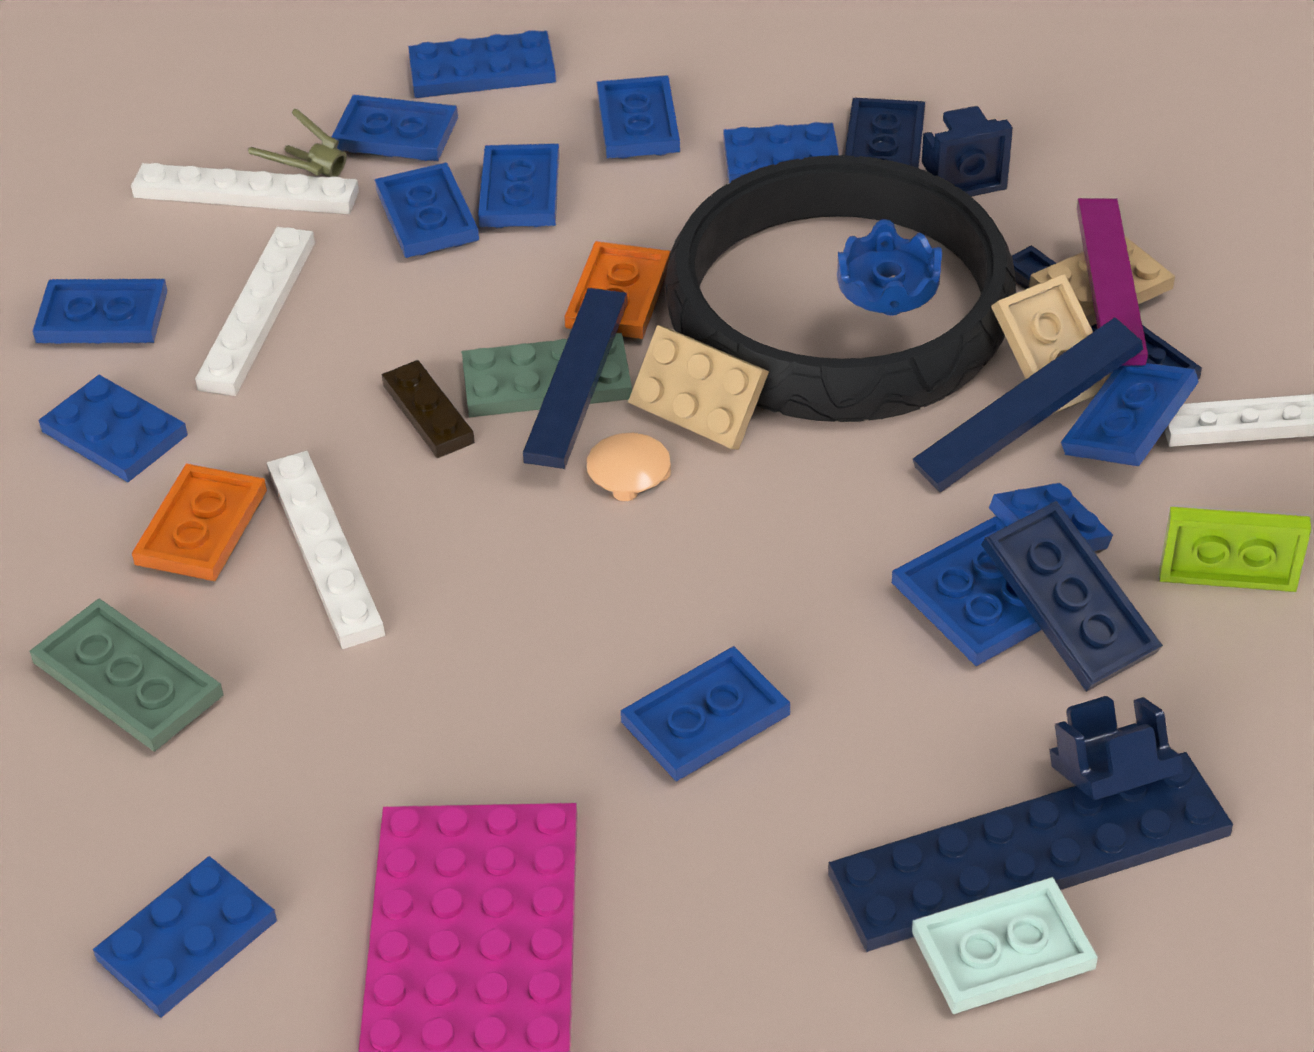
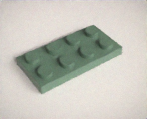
[461,333,632,418]
[29,598,224,752]

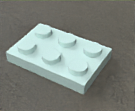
[912,877,1098,1014]

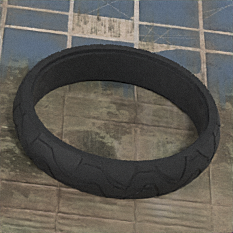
[665,155,1016,422]

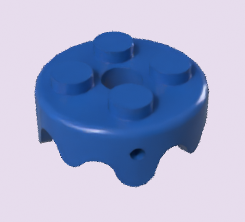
[837,219,942,316]

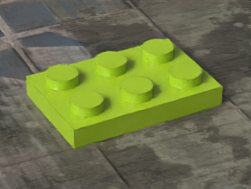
[1159,507,1311,592]

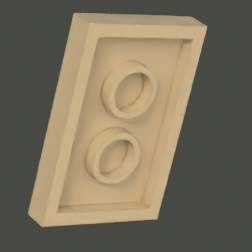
[1029,236,1175,326]
[991,274,1112,416]
[628,325,769,450]

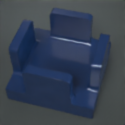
[922,106,1013,197]
[1049,696,1183,801]

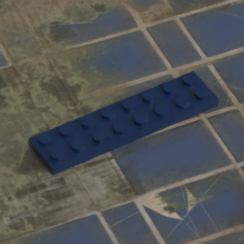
[828,752,1233,952]

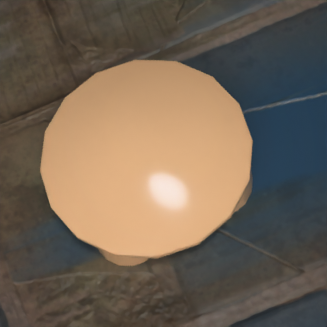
[586,433,671,501]

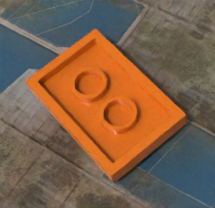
[565,241,671,339]
[132,463,267,581]

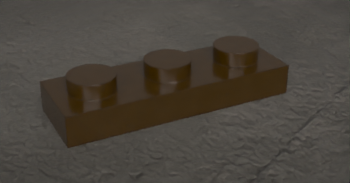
[382,360,475,459]

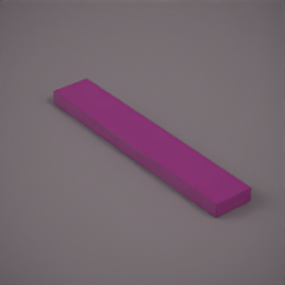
[1076,198,1148,366]

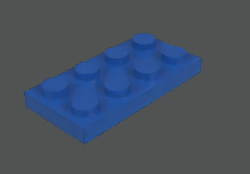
[408,30,556,98]

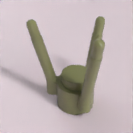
[248,109,347,177]

